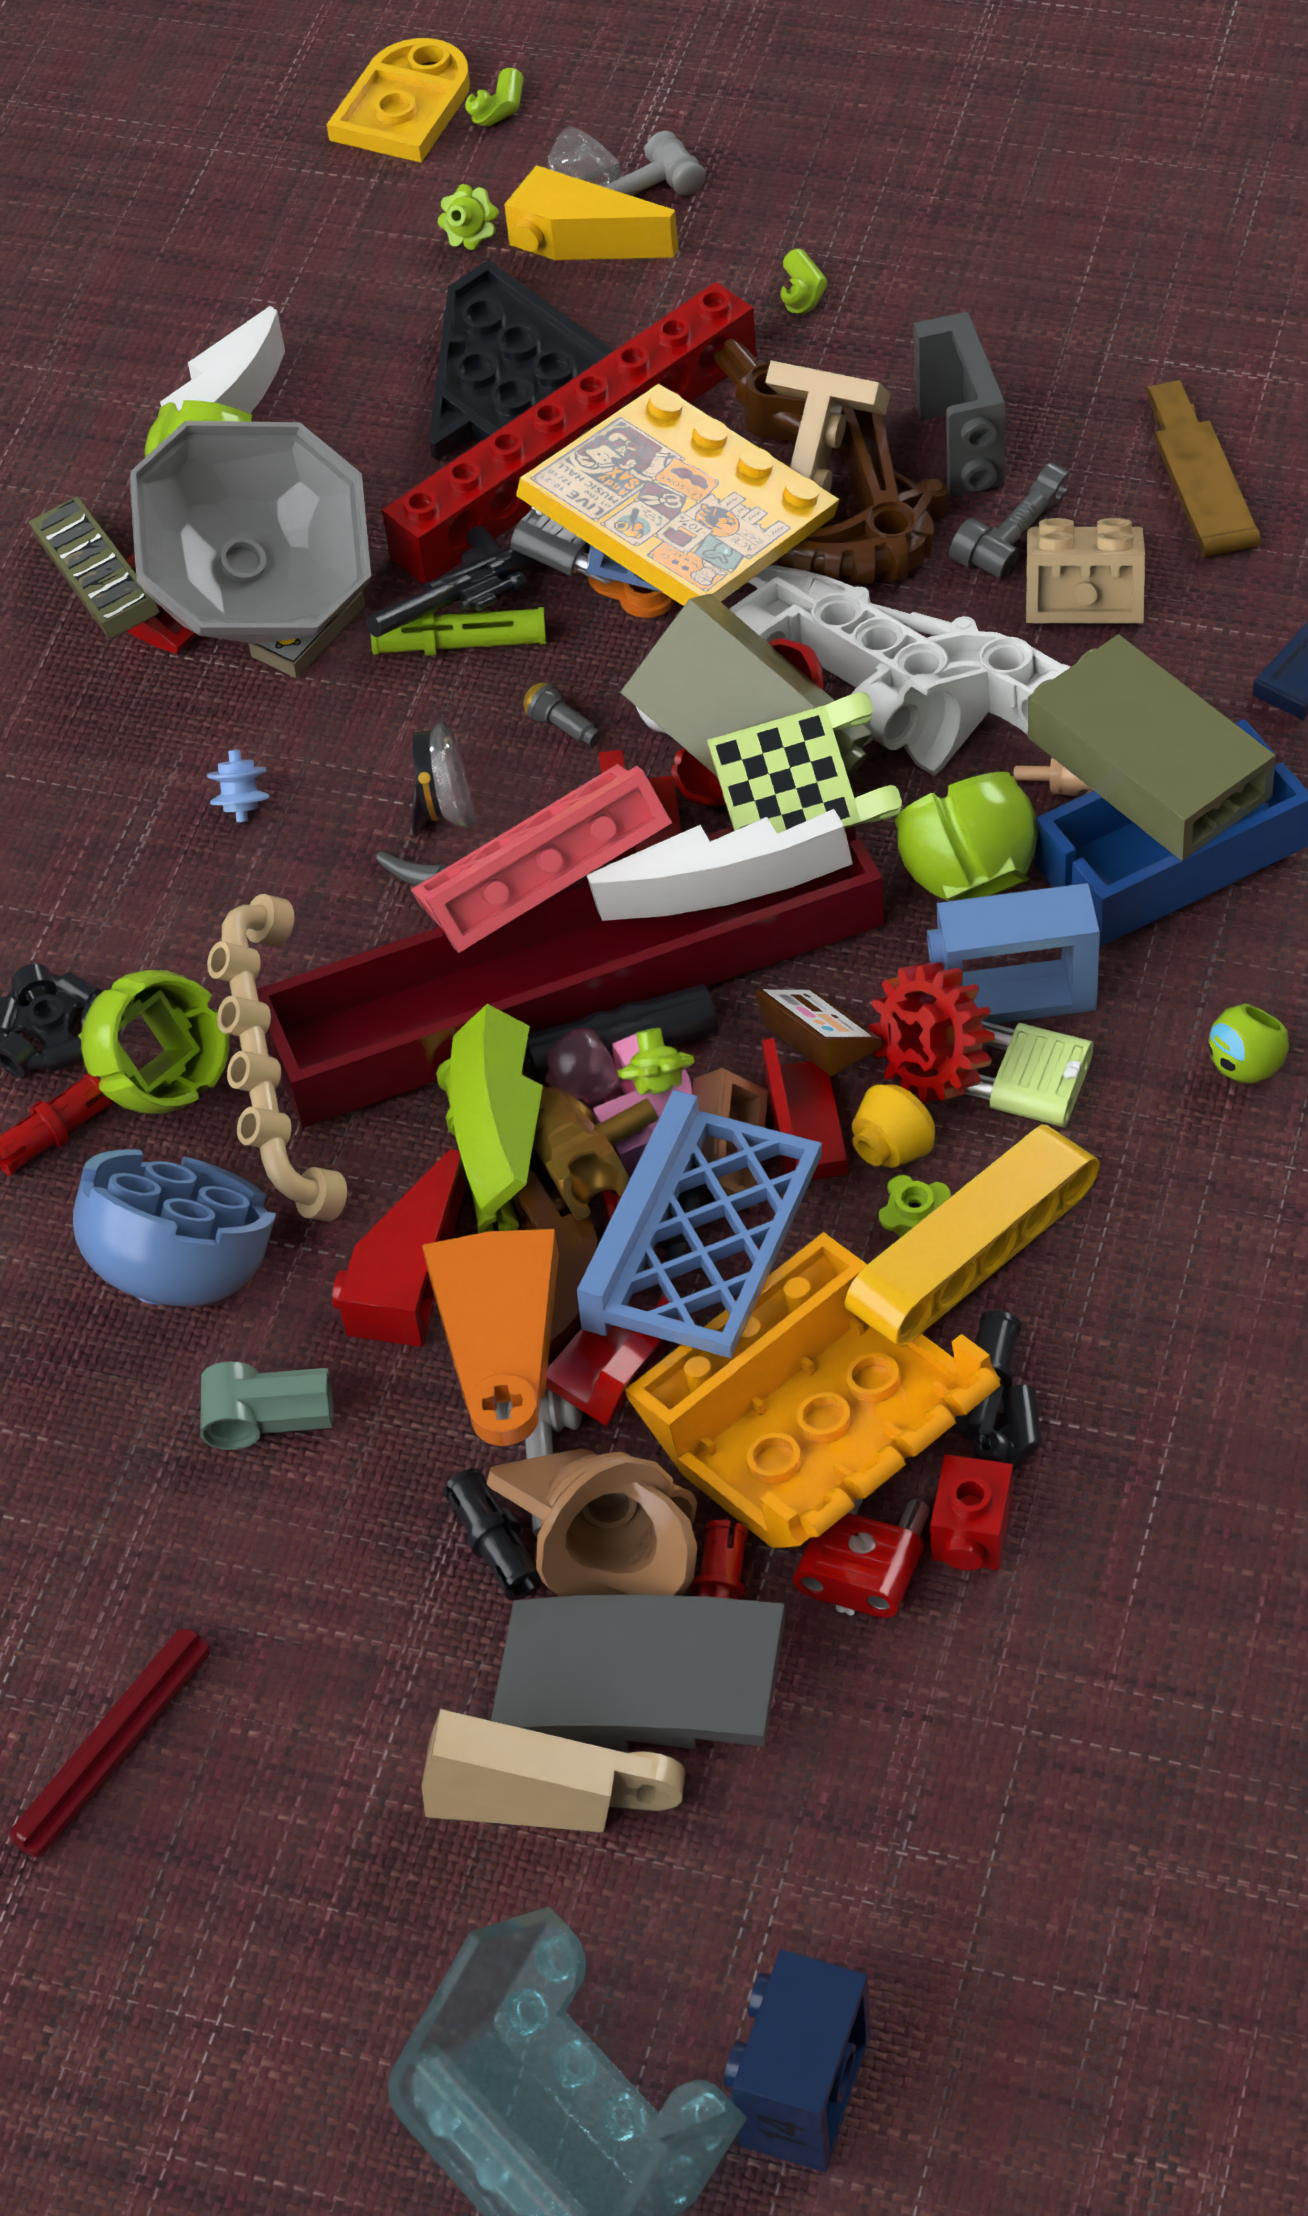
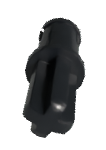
[953,1310,1022,1441]

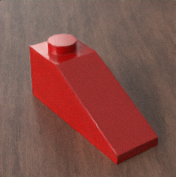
[332,1149,469,1347]

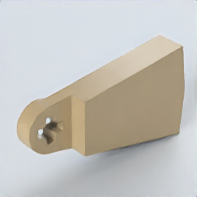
[422,1709,686,1833]

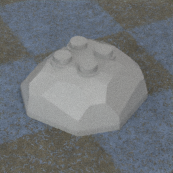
[129,421,371,644]

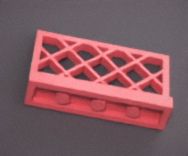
[411,764,672,953]

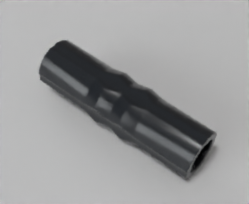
[525,983,718,1085]

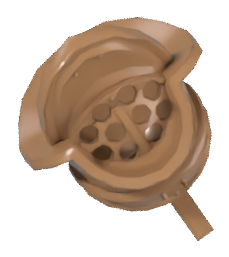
[487,1448,697,1597]

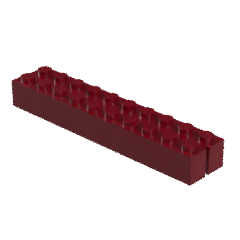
[256,826,884,1128]

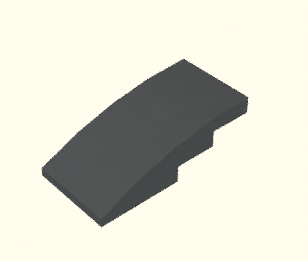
[491,1594,786,1751]

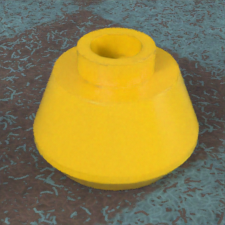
[852,1084,935,1168]

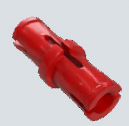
[0,1073,113,1176]

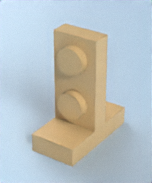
[765,360,891,493]

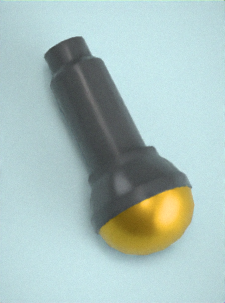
[523,682,602,746]

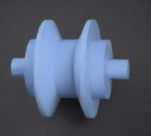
[207,750,270,822]

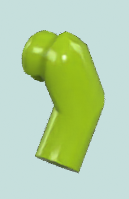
[465,68,524,127]
[780,249,827,315]

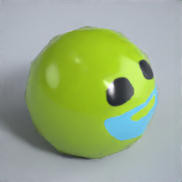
[1208,1003,1289,1083]

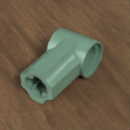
[200,1361,334,1450]

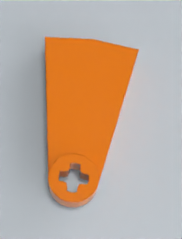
[422,1229,559,1446]

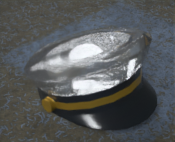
[412,722,477,837]

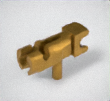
[533,1087,659,1220]

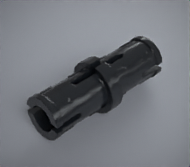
[443,1468,542,1601]

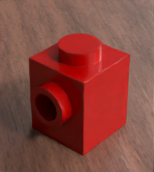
[930,1454,1013,1571]

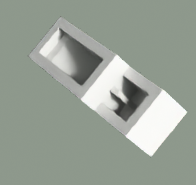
[160,306,285,414]

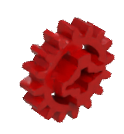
[869,961,995,1103]

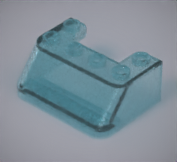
[388,1906,747,2216]

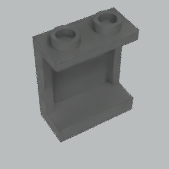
[913,311,1005,496]

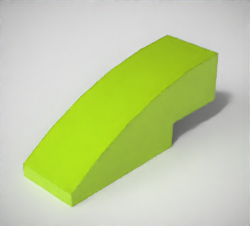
[450,1004,543,1216]

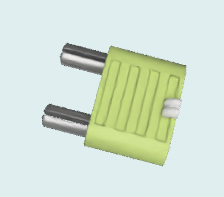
[964,1021,1094,1128]

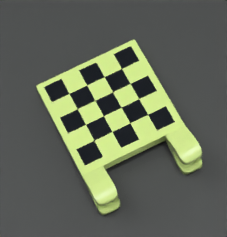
[707,692,902,834]

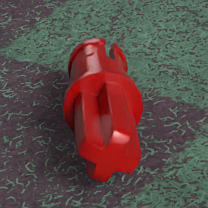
[690,1520,749,1600]

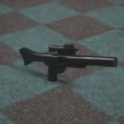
[366,526,541,637]

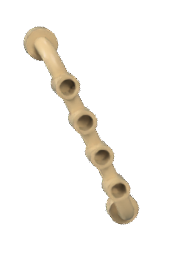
[207,894,347,1222]

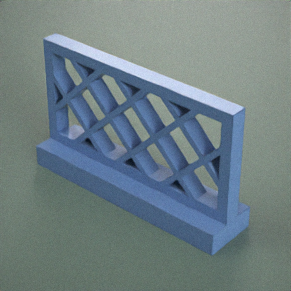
[577,1090,822,1358]

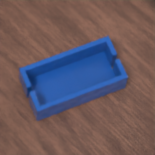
[1035,719,1308,947]

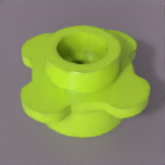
[879,1175,951,1237]

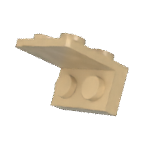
[1026,518,1145,623]

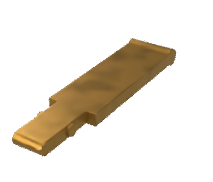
[1146,380,1261,558]

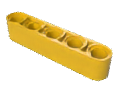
[845,1125,1100,1347]

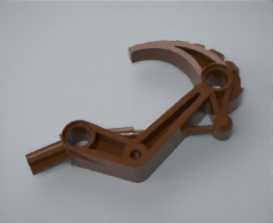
[714,339,948,585]

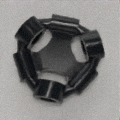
[0,964,102,1078]

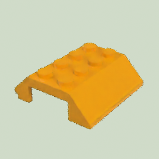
[625,1232,1001,1549]

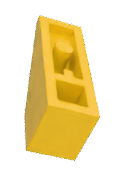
[504,165,679,260]

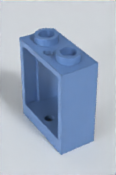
[927,883,1100,1024]

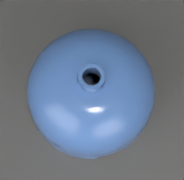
[73,1149,276,1306]

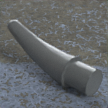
[376,851,447,886]

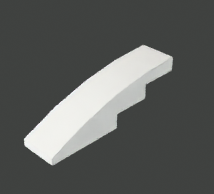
[586,809,853,921]

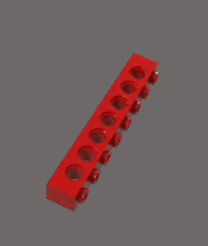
[382,282,757,584]

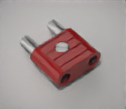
[792,1499,930,1618]

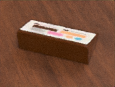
[756,989,883,1076]

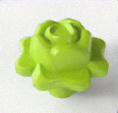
[438,184,499,250]
[617,1028,695,1096]

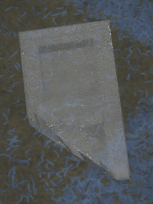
[548,126,621,187]

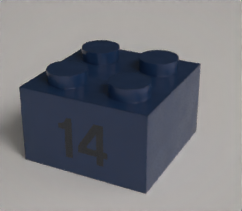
[724,1949,871,2173]

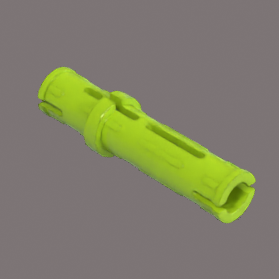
[371,607,546,656]

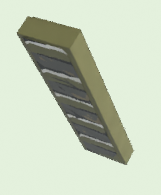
[28,496,160,639]

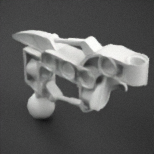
[636,565,1070,776]

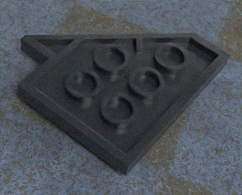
[429,260,614,460]

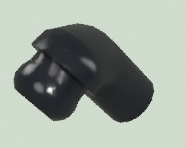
[974,1385,1041,1471]

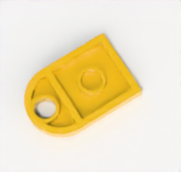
[326,38,470,163]

